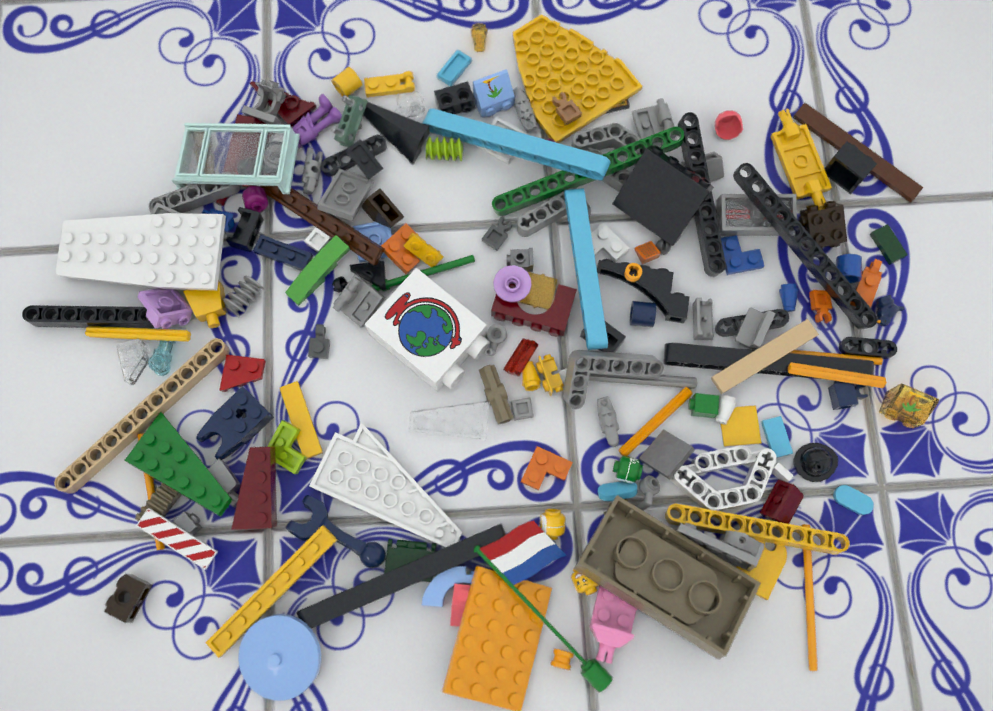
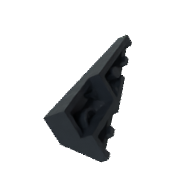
[352,95,430,165]

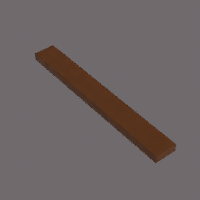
[793,103,924,203]
[260,173,385,265]

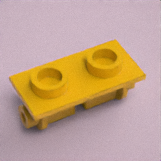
[403,233,444,267]
[536,354,564,396]

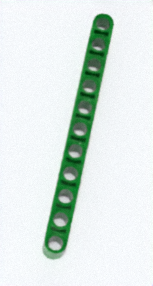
[492,126,684,216]

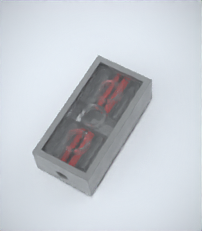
[716,194,797,236]

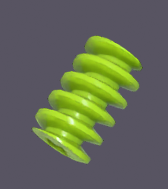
[426,137,463,161]

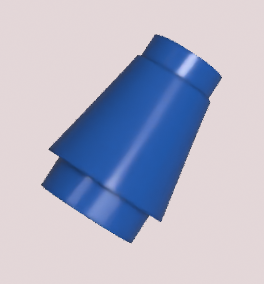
[779,284,798,312]

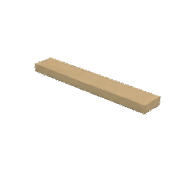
[711,319,819,394]

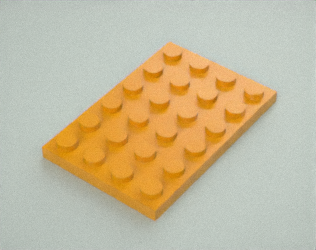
[442,566,552,711]

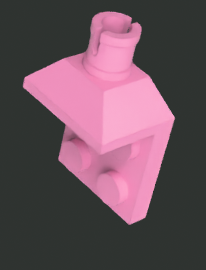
[589,585,637,664]

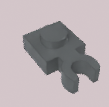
[482,216,512,251]

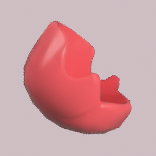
[715,110,743,140]

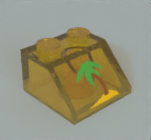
[879,383,939,428]

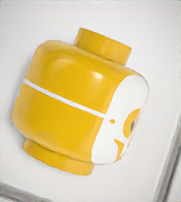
[539,509,566,540]

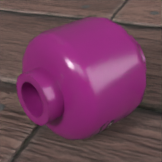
[242,186,268,213]

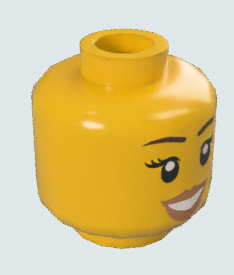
[571,569,599,596]

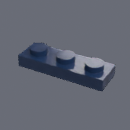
[253,234,313,271]

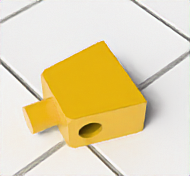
[183,280,227,328]

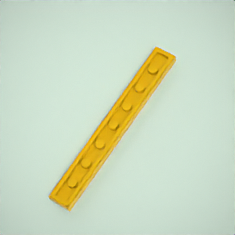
[205,525,337,658]

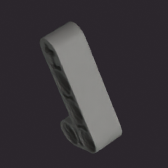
[517,188,591,237]

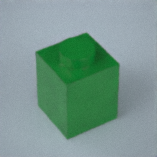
[688,393,719,418]

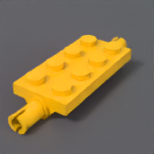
[770,109,832,207]

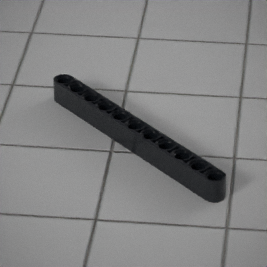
[733,163,877,329]
[664,343,874,380]
[296,523,506,628]

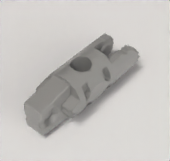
[513,87,537,133]
[302,147,323,195]
[597,397,619,447]

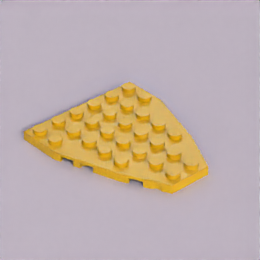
[513,14,643,143]

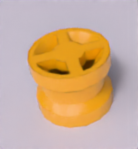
[550,648,574,670]

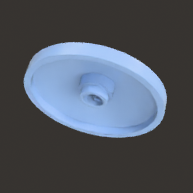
[239,614,321,701]

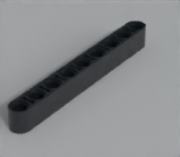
[678,112,726,277]

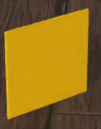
[721,405,761,446]

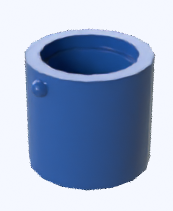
[836,254,862,283]

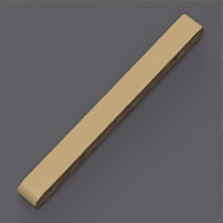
[54,338,230,494]

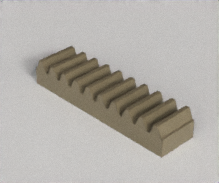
[135,483,182,521]

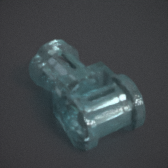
[148,340,176,376]

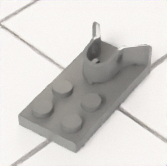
[677,523,764,572]

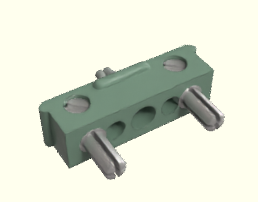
[331,95,367,147]

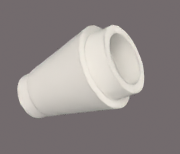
[715,394,736,425]

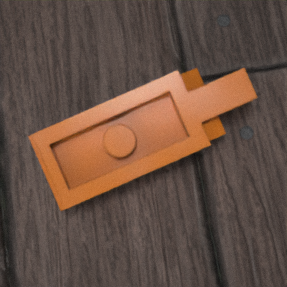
[850,259,882,308]

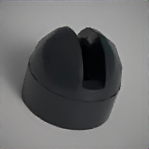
[332,276,348,293]

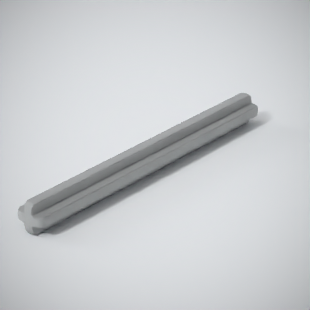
[589,373,697,389]

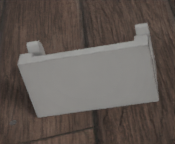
[693,298,714,340]

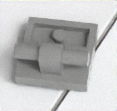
[632,98,677,143]
[333,274,385,327]

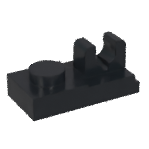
[346,139,383,180]

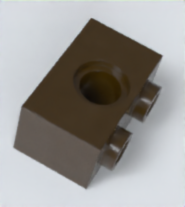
[104,574,153,623]

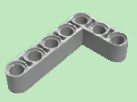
[149,172,241,214]
[563,350,664,410]

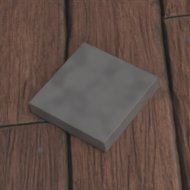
[639,429,695,480]

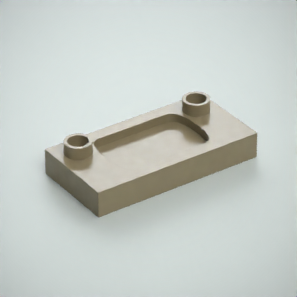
[573,495,761,659]

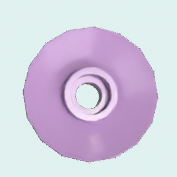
[493,265,532,302]

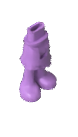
[282,94,342,149]

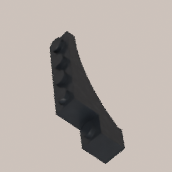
[597,259,690,323]

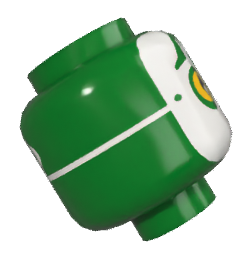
[612,455,643,484]

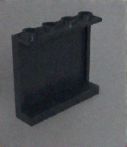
[612,145,714,246]

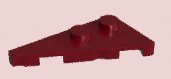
[250,81,317,127]

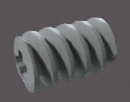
[223,275,265,318]

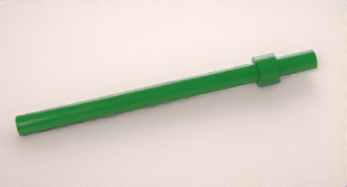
[371,255,475,291]

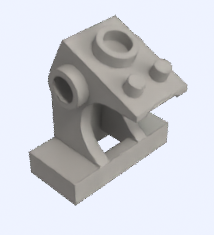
[241,80,286,124]

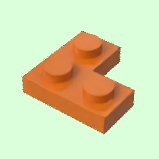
[381,223,420,275]
[521,446,573,491]

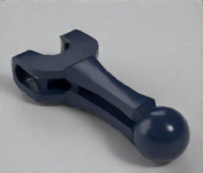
[285,495,386,568]

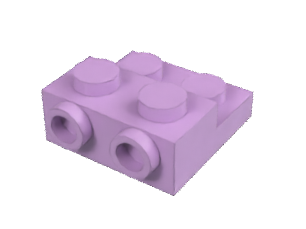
[138,288,193,329]

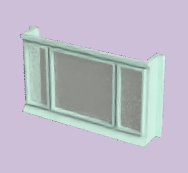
[172,123,300,194]

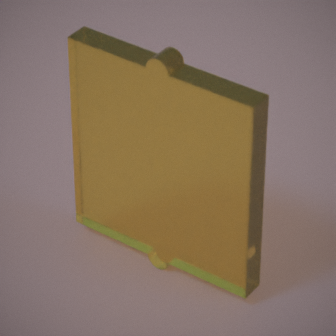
[520,272,558,310]

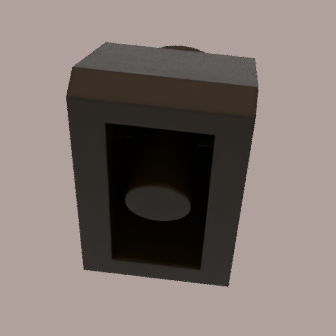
[361,189,404,228]

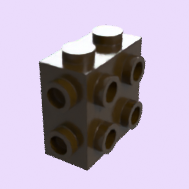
[799,201,847,250]

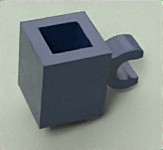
[828,381,868,410]

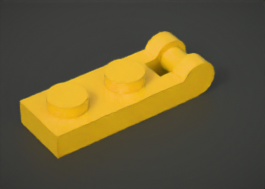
[364,71,415,98]

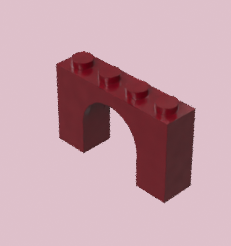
[491,283,577,337]

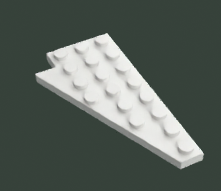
[309,424,462,547]

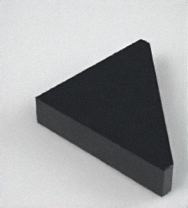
[350,261,386,290]

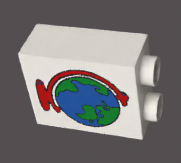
[365,268,490,392]

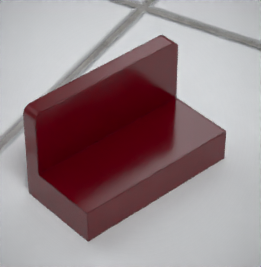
[760,479,804,524]

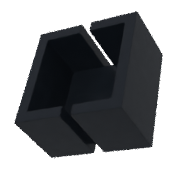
[824,141,877,195]

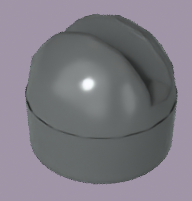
[656,239,671,255]

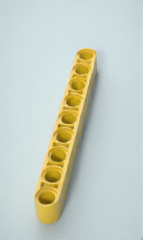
[665,504,850,555]

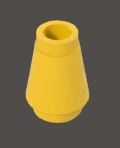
[522,361,541,391]

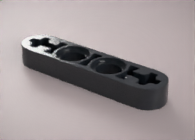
[321,135,387,177]
[715,309,789,337]

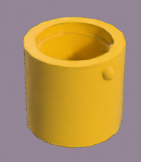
[331,67,363,97]

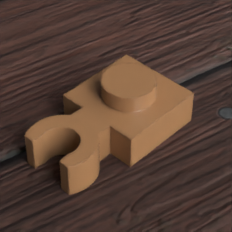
[552,92,582,125]

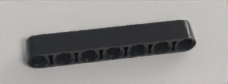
[22,305,155,329]

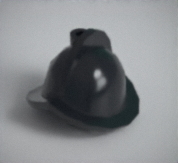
[793,443,838,482]

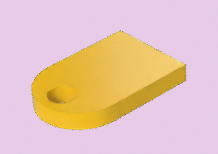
[736,535,787,600]

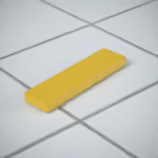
[279,381,323,460]

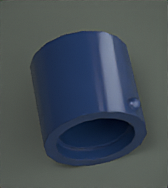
[630,301,656,327]

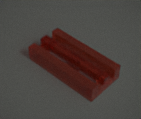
[503,338,538,377]

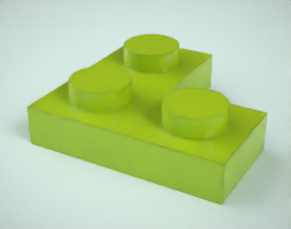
[267,420,307,474]

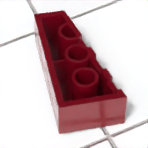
[231,446,277,530]

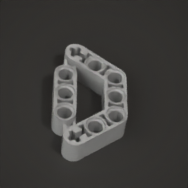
[571,123,644,192]

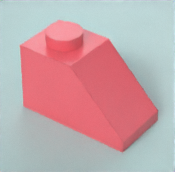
[450,584,471,627]

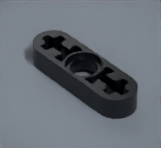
[839,337,897,359]

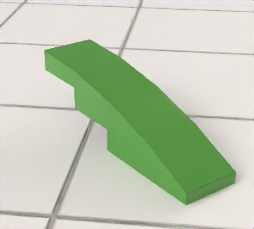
[285,235,350,306]

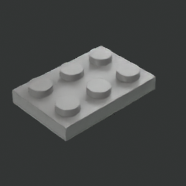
[317,169,374,221]

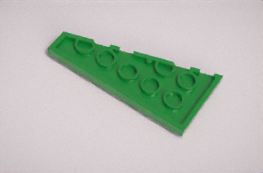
[124,412,233,517]

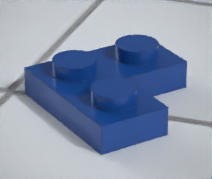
[721,235,765,275]

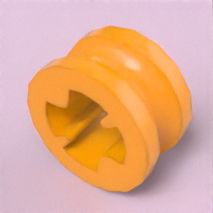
[624,263,642,282]

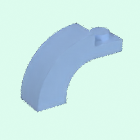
[422,566,475,607]

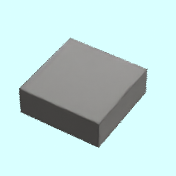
[511,398,534,421]

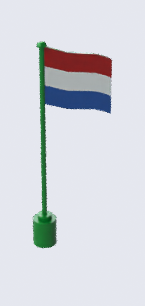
[473,521,613,692]

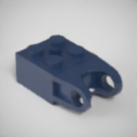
[196,386,274,460]

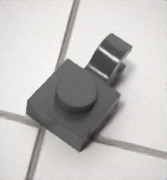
[308,324,330,359]

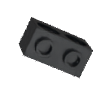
[434,81,475,114]

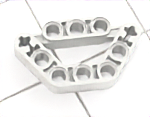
[671,446,777,511]

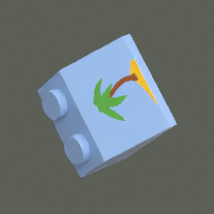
[473,69,515,118]

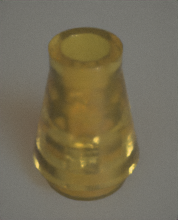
[470,23,488,52]

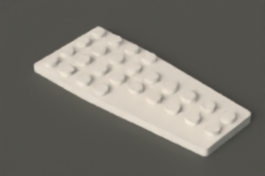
[56,213,226,291]

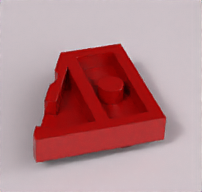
[219,354,266,392]

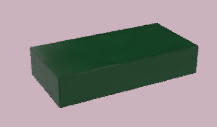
[870,224,908,265]

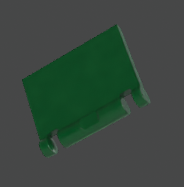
[384,539,436,582]

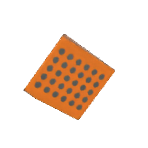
[634,241,661,264]

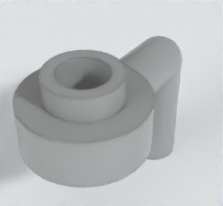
[485,324,507,356]
[636,476,660,511]

